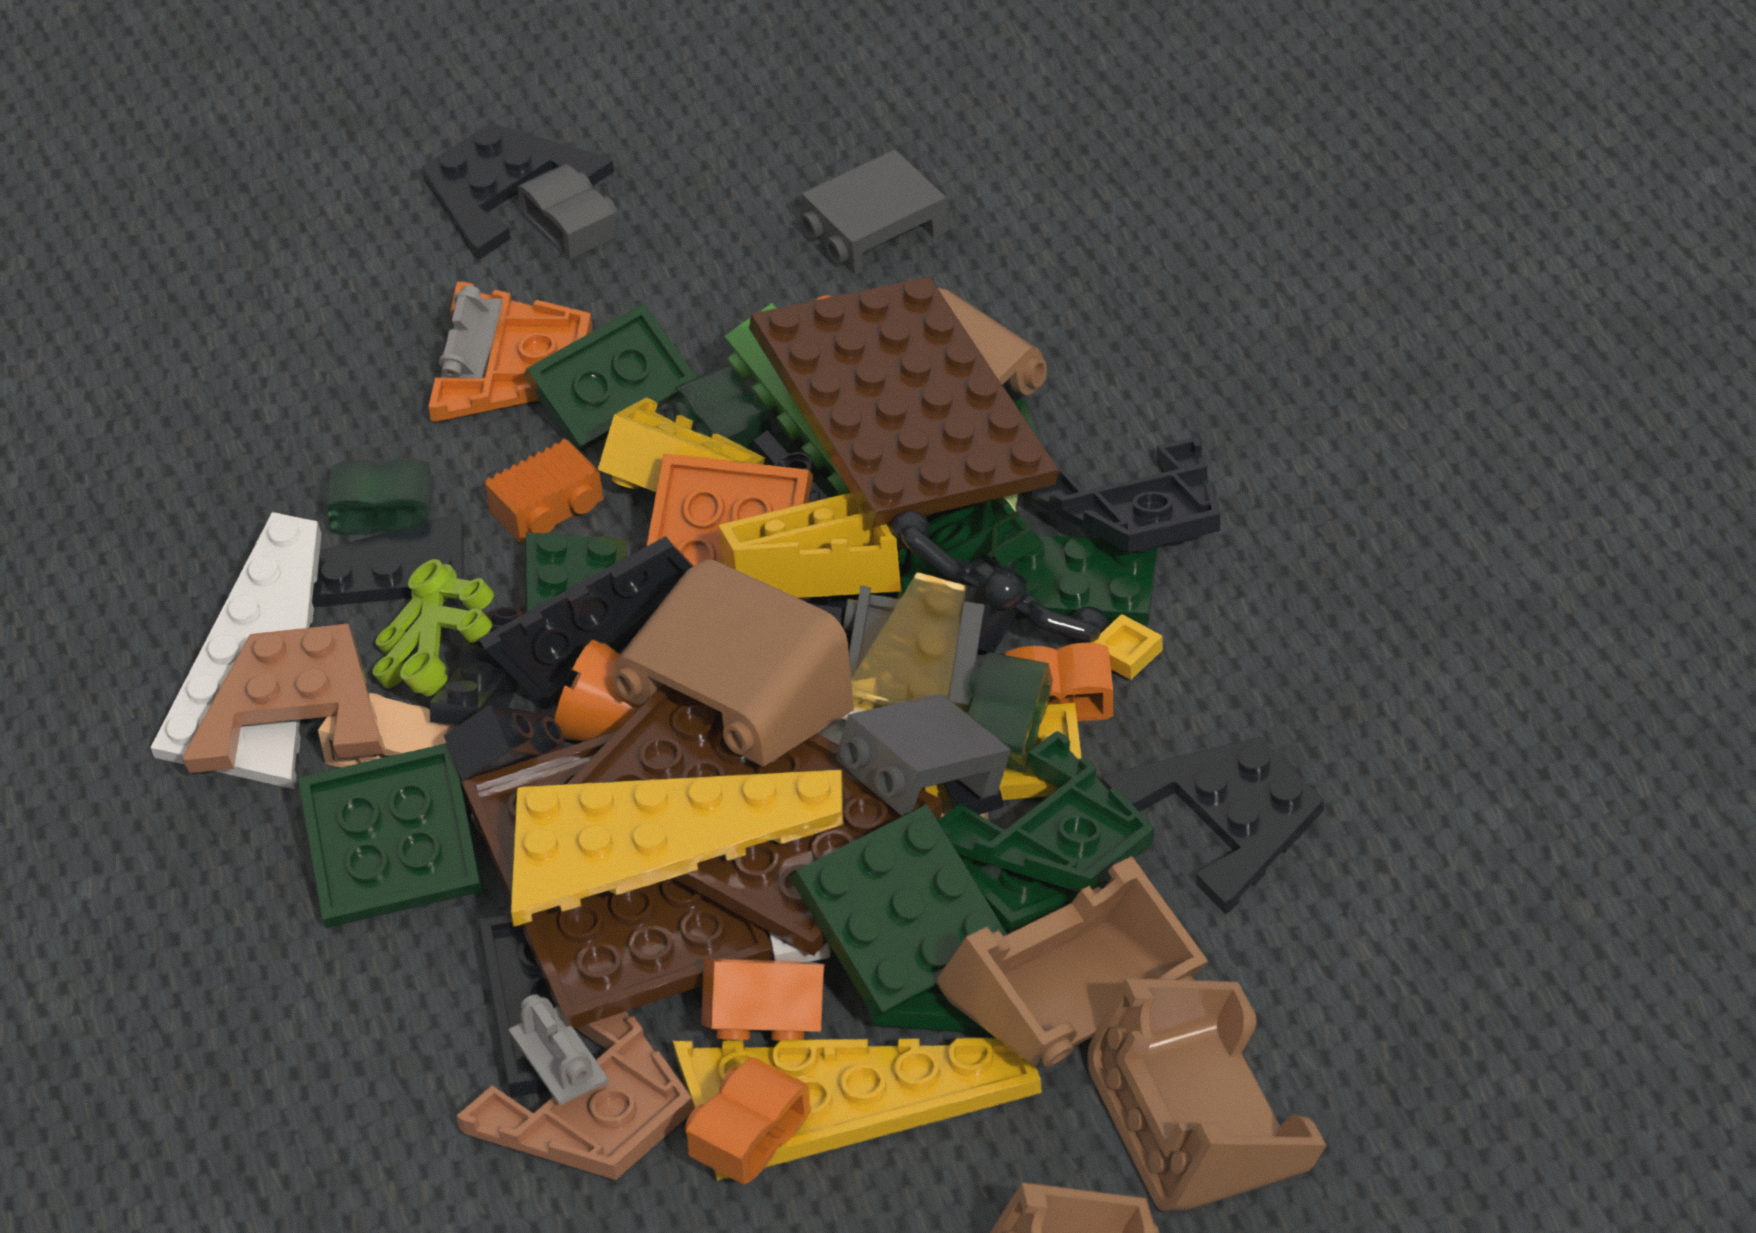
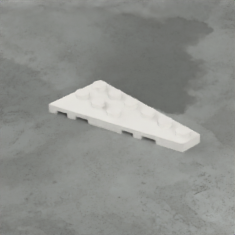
[150,512,322,789]

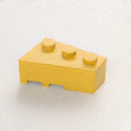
[598,397,765,492]
[718,493,901,598]

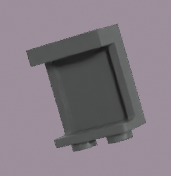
[800,150,949,275]
[843,586,985,712]
[836,693,1011,815]

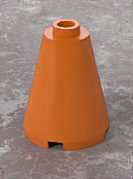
[554,640,663,742]

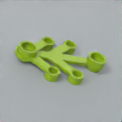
[373,559,494,696]

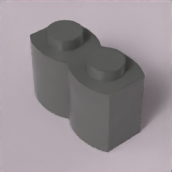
[518,164,619,260]

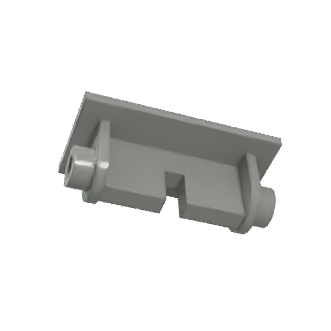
[439,285,503,378]
[508,995,609,1106]

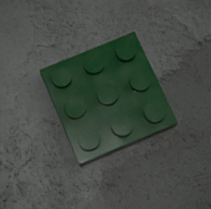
[298,743,483,928]
[790,804,1008,1019]

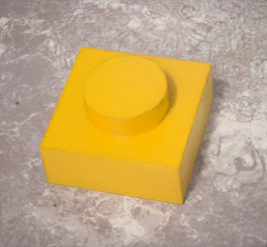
[1091,614,1163,680]

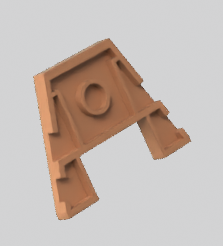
[183,624,385,773]
[456,1011,694,1180]

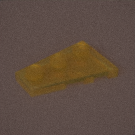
[851,572,966,710]

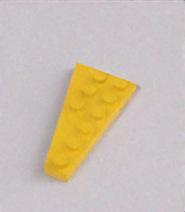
[511,770,843,927]
[673,1038,1042,1180]

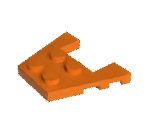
[428,282,593,421]

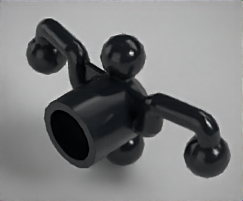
[889,510,1109,653]

